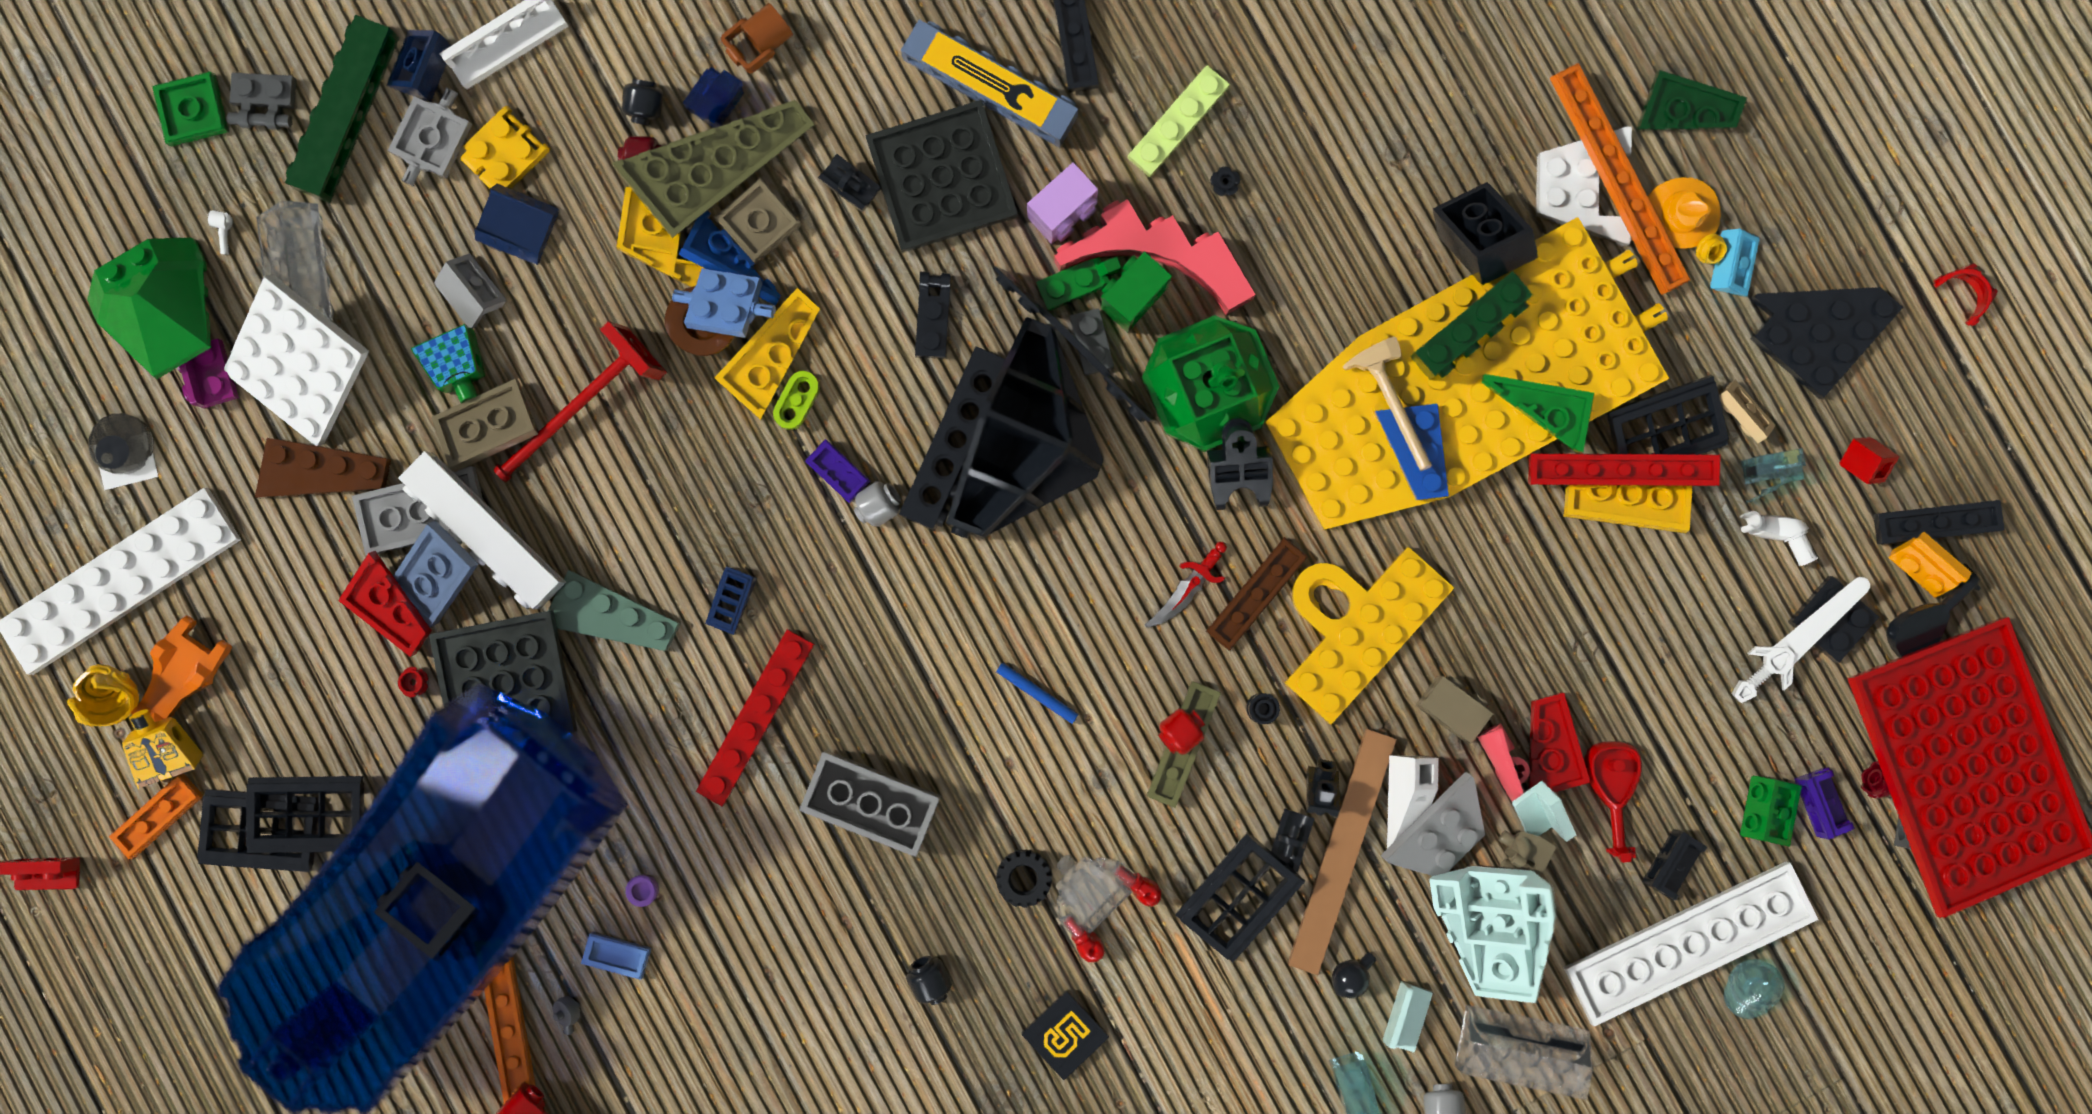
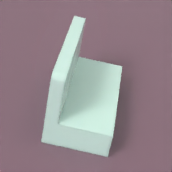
[1512,781,1576,842]
[1382,981,1433,1053]

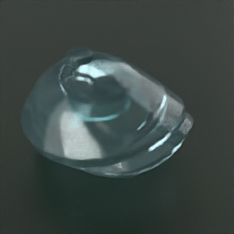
[1724,959,1785,1019]

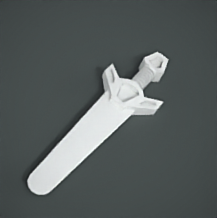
[1731,577,1870,703]

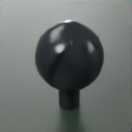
[1332,952,1377,999]

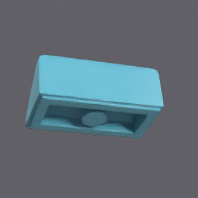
[1710,229,1759,297]

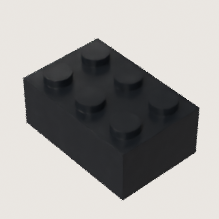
[1433,182,1538,285]

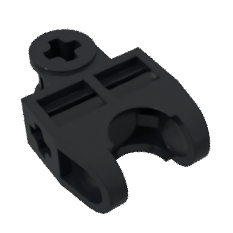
[1207,418,1273,510]

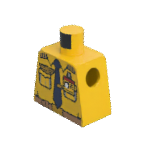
[123,709,203,789]

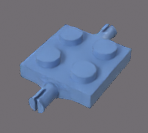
[672,268,776,338]

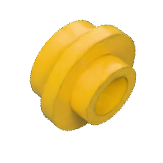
[1696,234,1727,264]

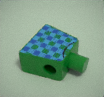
[411,324,485,403]

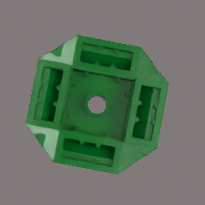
[1142,315,1279,452]

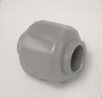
[854,481,901,527]
[1423,1084,1466,1114]

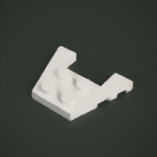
[1536,127,1632,246]

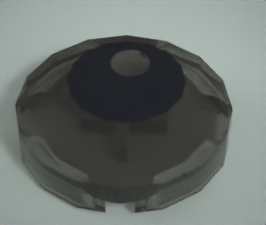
[88,413,154,474]

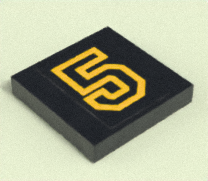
[1021,989,1109,1080]

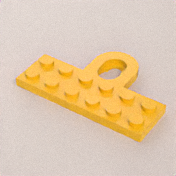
[1284,547,1454,725]

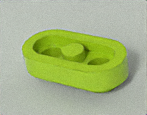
[773,371,820,430]

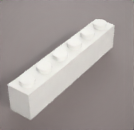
[398,451,566,609]

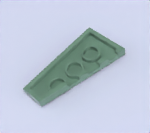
[548,570,681,651]

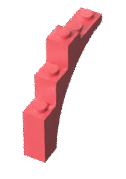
[1054,199,1256,315]

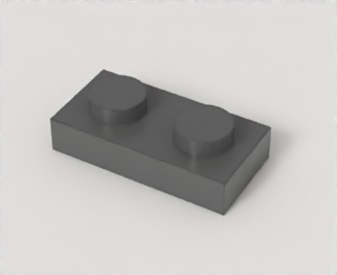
[1069,308,1114,376]

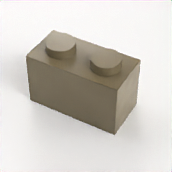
[1415,675,1494,744]

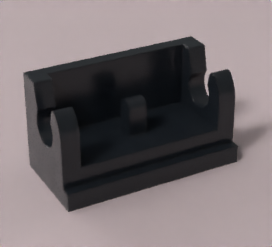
[1642,829,1707,901]

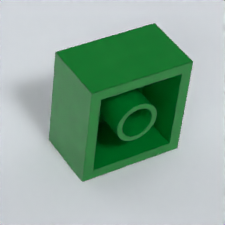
[1101,251,1172,333]

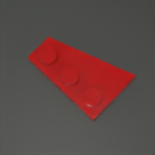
[338,551,432,657]
[1528,692,1591,793]

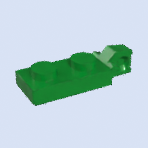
[1036,257,1121,311]

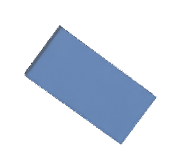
[581,932,651,980]

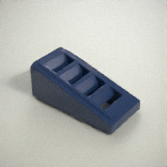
[705,566,757,635]

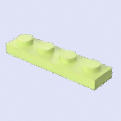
[1127,65,1230,178]

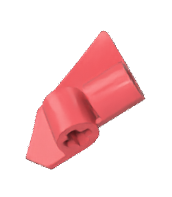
[1477,723,1530,802]

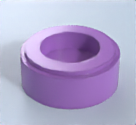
[626,874,659,907]

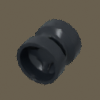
[1246,693,1280,725]

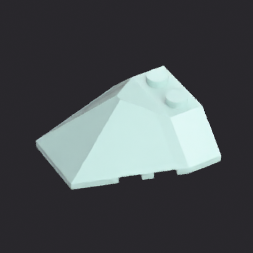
[1429,866,1556,1003]

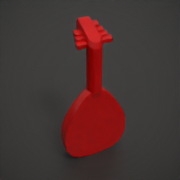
[1584,741,1642,863]

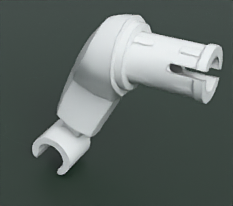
[1739,511,1818,566]

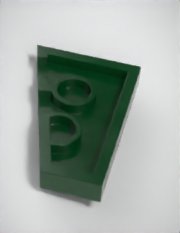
[1636,70,1747,131]

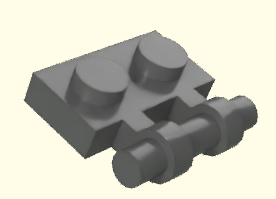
[227,73,297,130]

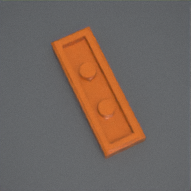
[109,773,204,860]

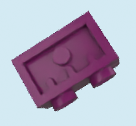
[177,338,239,408]

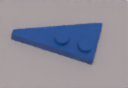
[679,211,781,306]

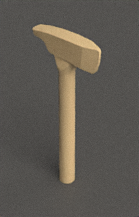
[1343,337,1432,471]

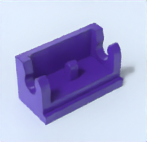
[1794,767,1855,840]

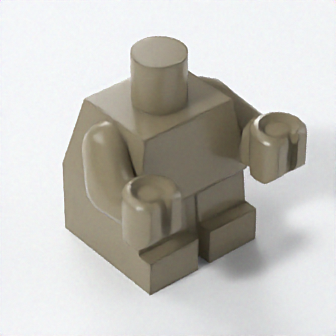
[1498,830,1557,875]

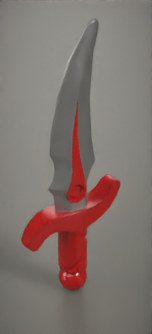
[1144,541,1227,628]

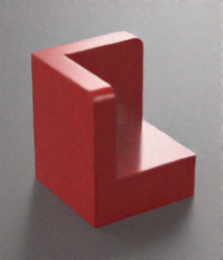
[1839,437,1900,484]

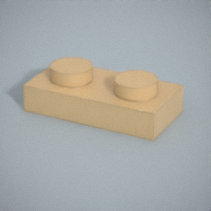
[1719,379,1776,443]

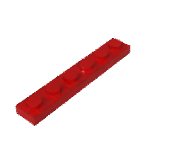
[1528,453,1720,486]
[695,629,815,807]

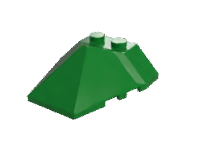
[87,237,211,379]

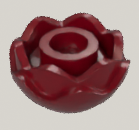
[1861,761,1891,799]

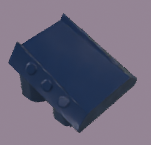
[474,184,559,265]

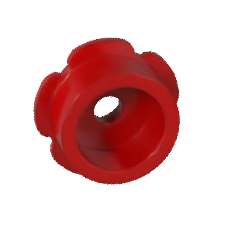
[398,667,428,697]

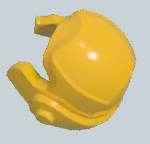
[67,664,139,727]

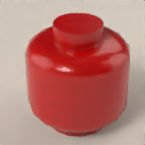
[1158,708,1205,755]

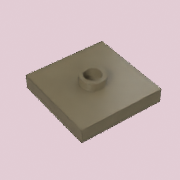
[714,178,801,264]

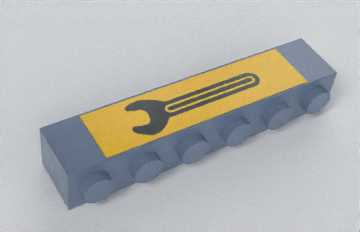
[901,19,1078,148]

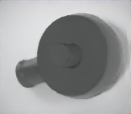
[553,996,580,1035]

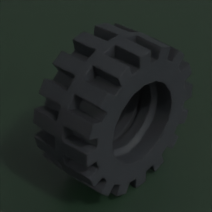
[996,849,1052,908]

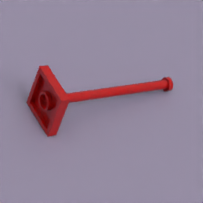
[493,321,668,482]

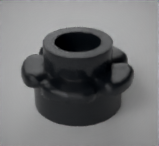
[1210,167,1241,196]

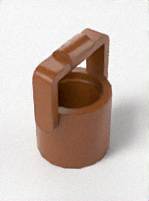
[721,3,793,73]

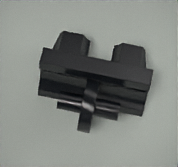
[818,154,881,213]
[1306,759,1340,817]
[1271,808,1315,872]

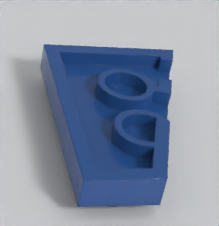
[1374,403,1449,500]

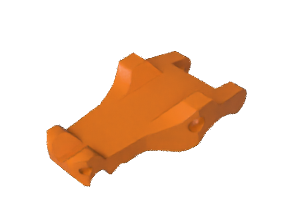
[131,615,232,722]

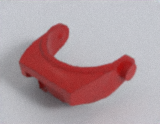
[1933,263,1998,326]

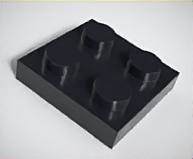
[1788,576,1879,663]

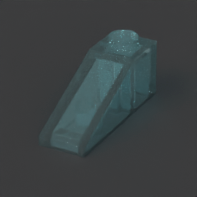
[1329,1051,1380,1114]

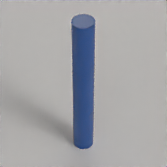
[996,662,1079,724]

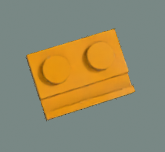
[1888,532,1972,598]

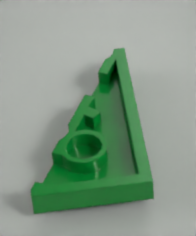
[1481,374,1594,453]

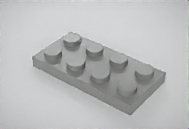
[352,466,483,556]

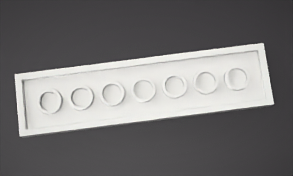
[0,488,242,675]
[1563,862,1818,1026]

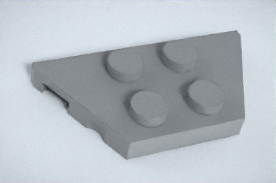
[1380,771,1485,876]

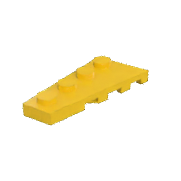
[715,288,820,420]
[1564,485,1692,533]

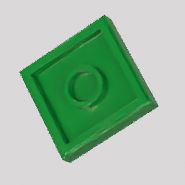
[152,71,229,147]

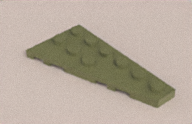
[611,100,815,238]

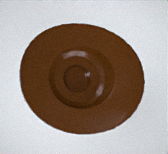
[664,286,735,356]

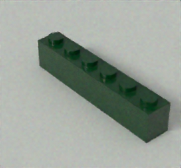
[285,14,400,203]

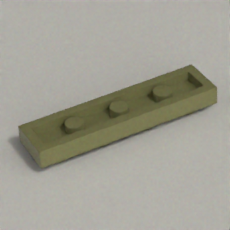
[1146,681,1221,808]

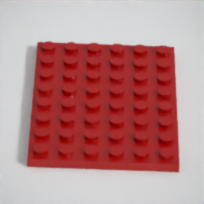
[1847,617,2092,918]

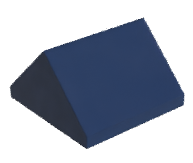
[386,30,451,102]

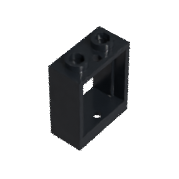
[373,862,481,962]

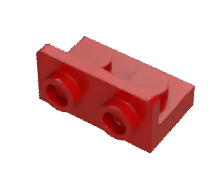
[0,857,80,890]

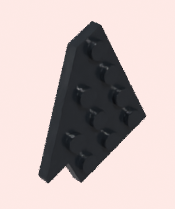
[1750,287,1903,399]

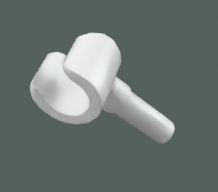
[208,210,233,255]

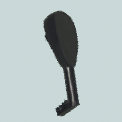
[1886,563,1981,658]

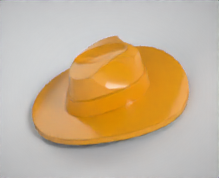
[1648,177,1721,249]

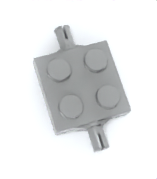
[388,88,472,187]

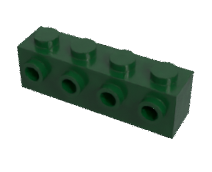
[1410,271,1533,380]

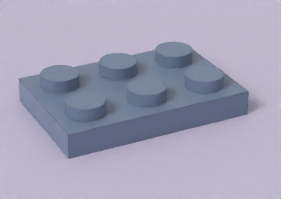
[393,520,479,627]

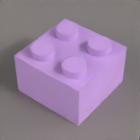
[1027,162,1098,244]

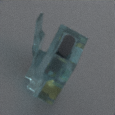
[1741,448,1806,503]

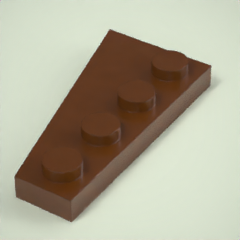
[255,437,391,498]

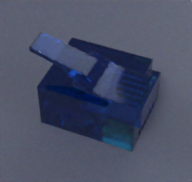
[683,67,744,128]

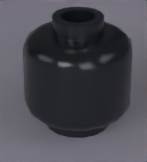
[622,79,663,125]
[906,956,952,1005]

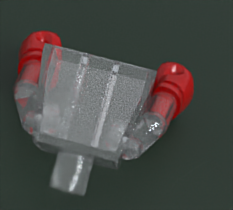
[1056,855,1161,962]

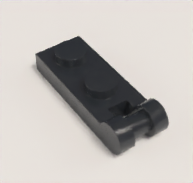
[915,271,951,359]

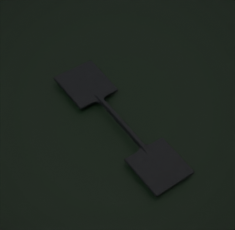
[993,266,1156,423]

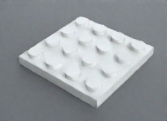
[224,274,369,446]

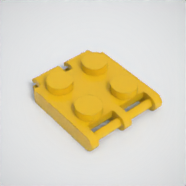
[460,106,551,189]

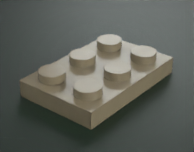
[431,379,539,473]

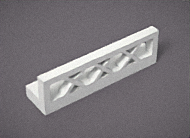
[439,0,569,90]

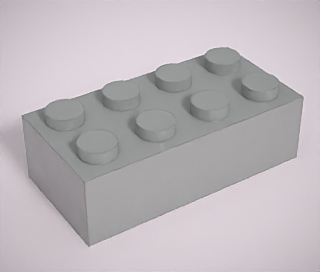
[799,750,941,857]

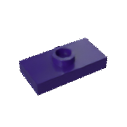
[805,439,871,504]

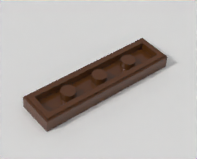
[1205,537,1308,651]

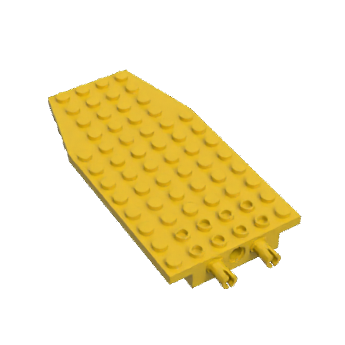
[1265,217,1669,530]

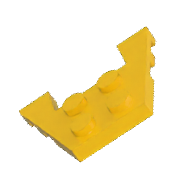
[616,187,719,287]

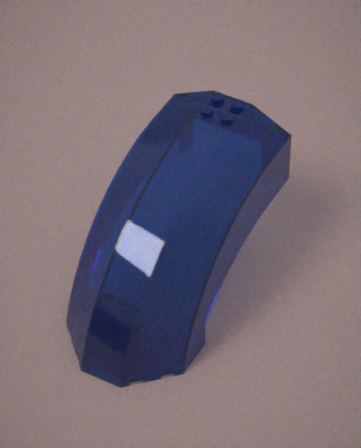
[216,683,628,1114]

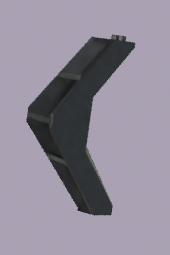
[946,317,1103,539]

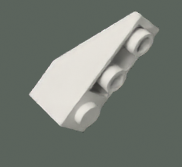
[1387,755,1439,848]

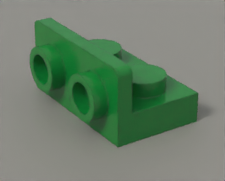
[1740,775,1802,847]

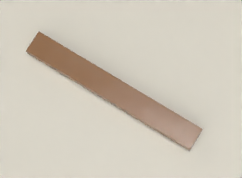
[1287,729,1397,975]

